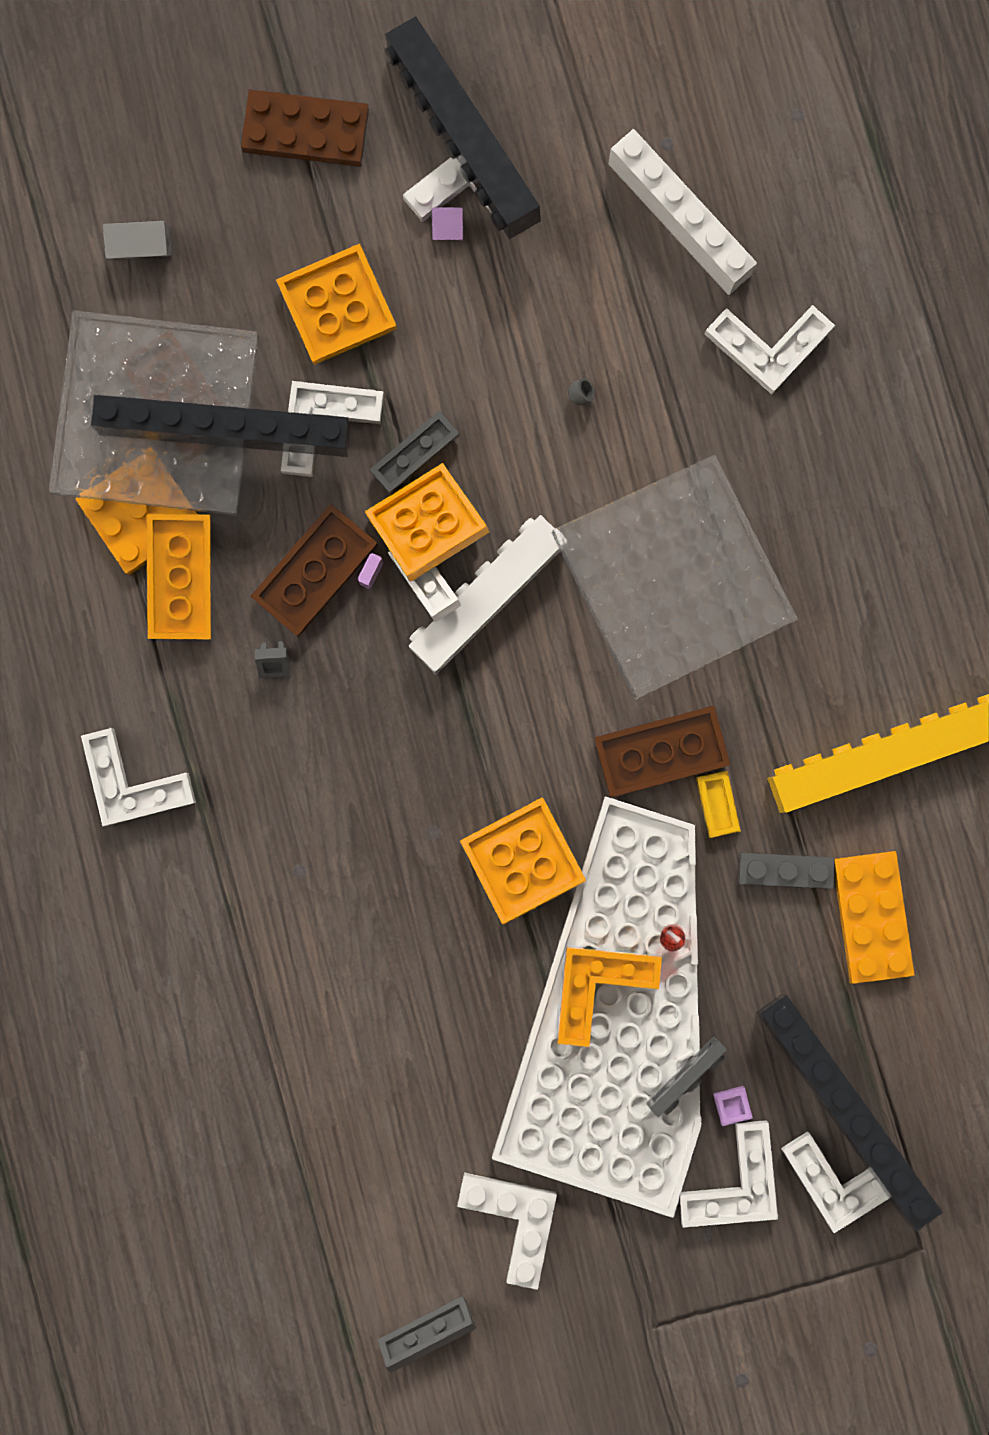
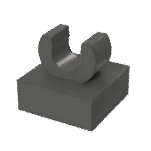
[255,641,290,678]

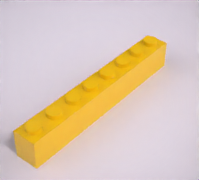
[767,694,989,813]

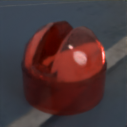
[660,924,686,951]

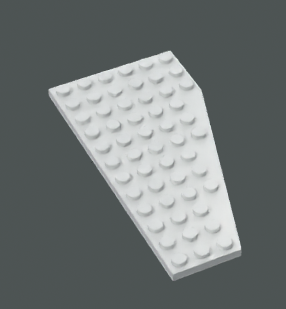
[492,796,701,1218]

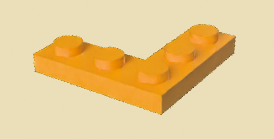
[557,947,662,1047]

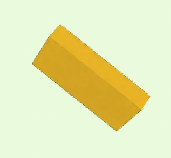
[696,771,741,838]

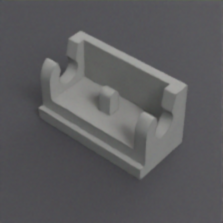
[103,221,171,260]

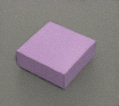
[432,207,463,240]
[358,553,384,590]
[713,1086,753,1126]

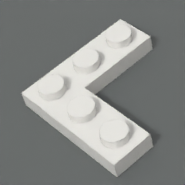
[403,158,493,222]
[705,305,835,395]
[281,381,384,477]
[388,551,461,622]
[81,728,196,826]
[679,1120,778,1227]
[781,1131,889,1233]
[457,1173,557,1290]

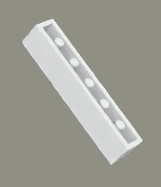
[608,129,757,295]
[409,515,567,675]

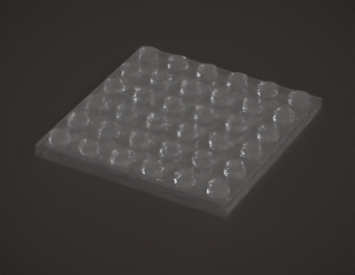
[49,310,259,516]
[551,454,798,700]

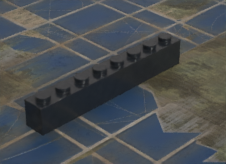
[384,16,541,239]
[91,394,350,457]
[756,994,943,1232]

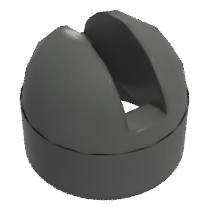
[568,378,595,405]

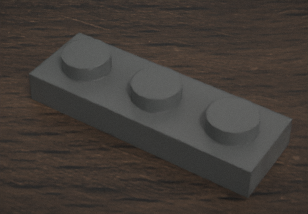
[369,410,460,495]
[738,852,834,889]
[646,1036,727,1118]
[378,1296,477,1373]

